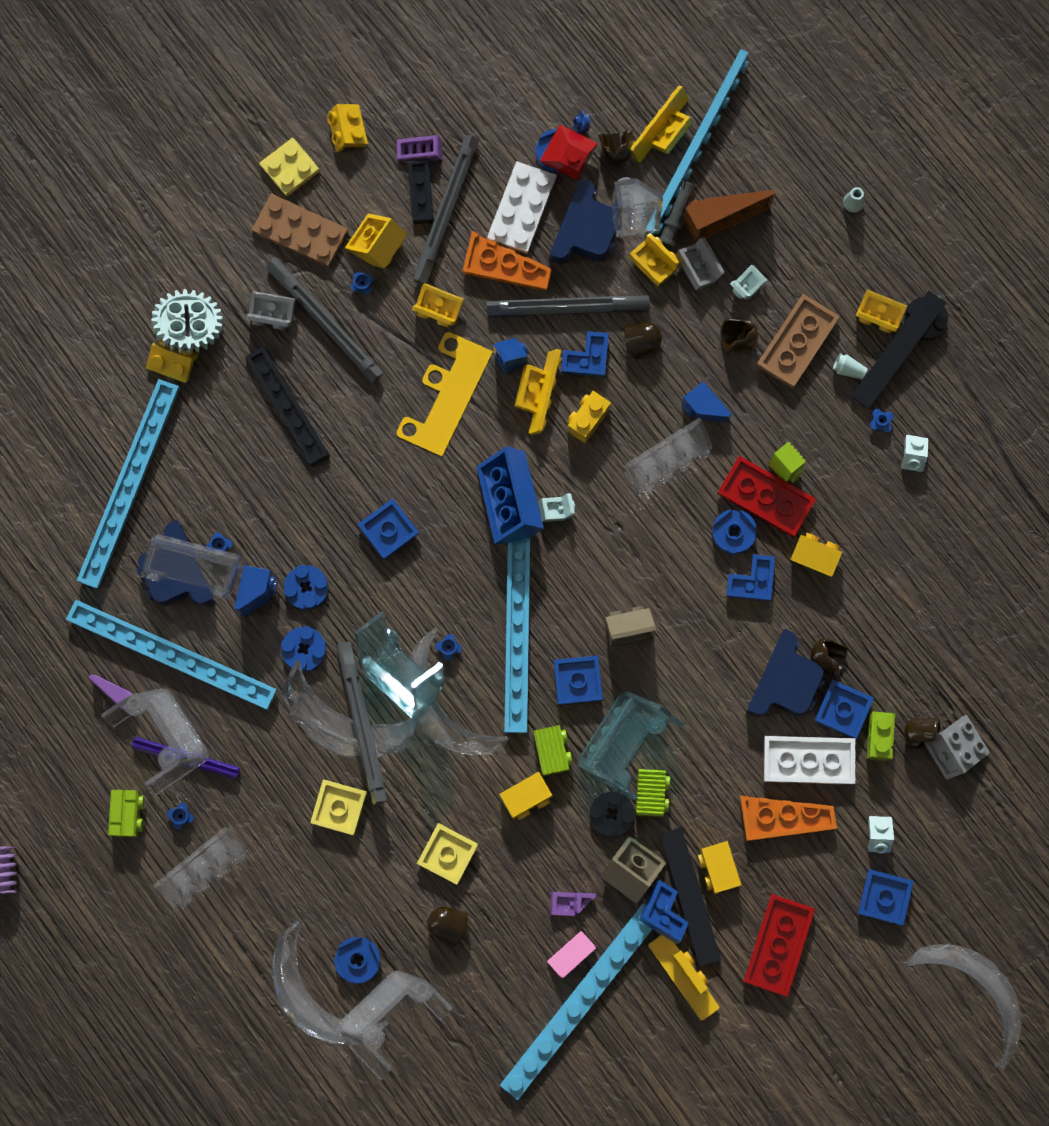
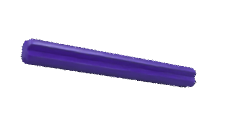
[132,737,240,779]

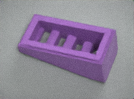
[397,135,443,161]
[89,674,136,710]

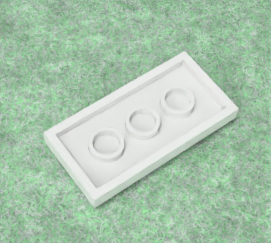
[487,161,557,254]
[764,736,855,785]

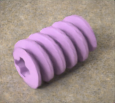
[0,847,17,894]

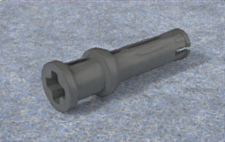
[658,181,696,248]

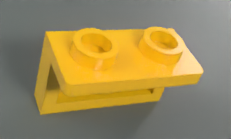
[327,104,368,152]
[628,233,680,287]
[412,284,465,327]
[856,290,907,334]
[146,340,198,383]

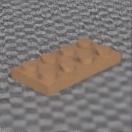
[252,193,348,268]
[756,294,840,389]

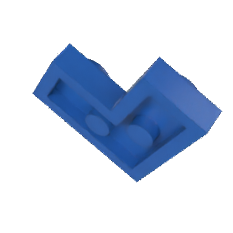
[561,331,609,377]
[726,554,775,602]
[639,880,689,944]

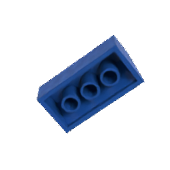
[476,446,544,545]

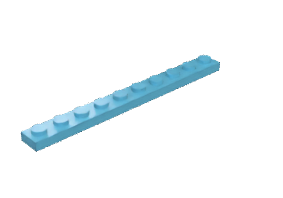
[644,49,749,237]
[77,379,180,590]
[504,538,530,733]
[66,600,278,710]
[500,903,652,1100]

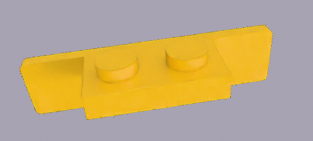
[631,86,693,163]
[514,349,561,435]
[648,935,719,1021]

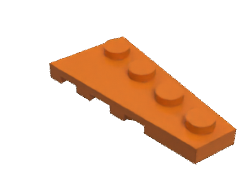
[462,231,551,292]
[739,795,837,841]

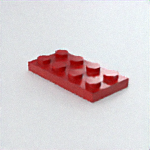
[717,455,816,538]
[743,894,815,997]

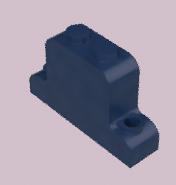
[549,178,624,265]
[137,519,215,607]
[746,629,825,717]

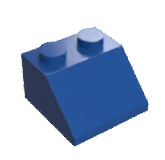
[234,565,278,617]

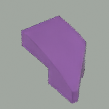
[550,892,596,916]

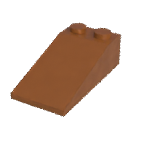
[683,190,775,244]

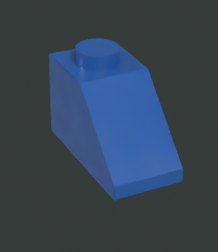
[493,338,529,375]
[682,381,732,422]

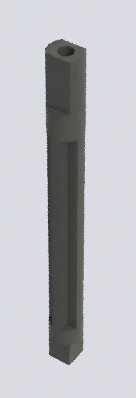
[412,135,479,286]
[266,257,383,383]
[487,295,650,316]
[336,642,387,805]

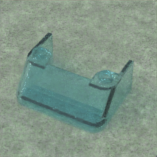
[355,611,444,720]
[578,692,684,800]

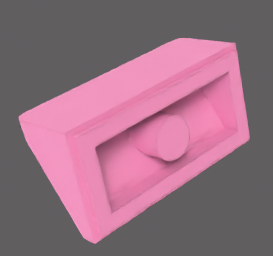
[547,931,596,979]

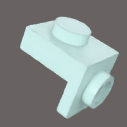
[730,265,768,299]
[901,435,928,472]
[538,494,575,522]
[868,816,894,853]

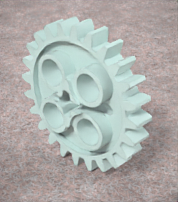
[151,289,223,354]

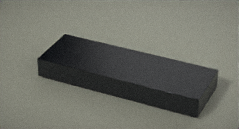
[407,159,434,224]

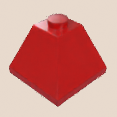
[540,125,598,181]

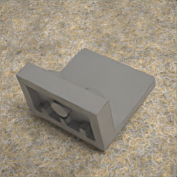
[924,715,989,780]

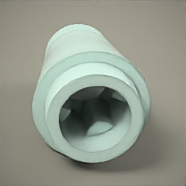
[843,187,864,212]
[833,354,867,380]

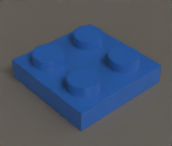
[357,498,419,560]
[554,656,603,705]
[814,680,874,740]
[857,869,913,926]

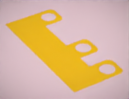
[397,332,493,456]

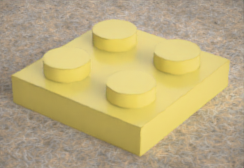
[259,138,320,197]
[310,779,367,836]
[417,823,479,885]

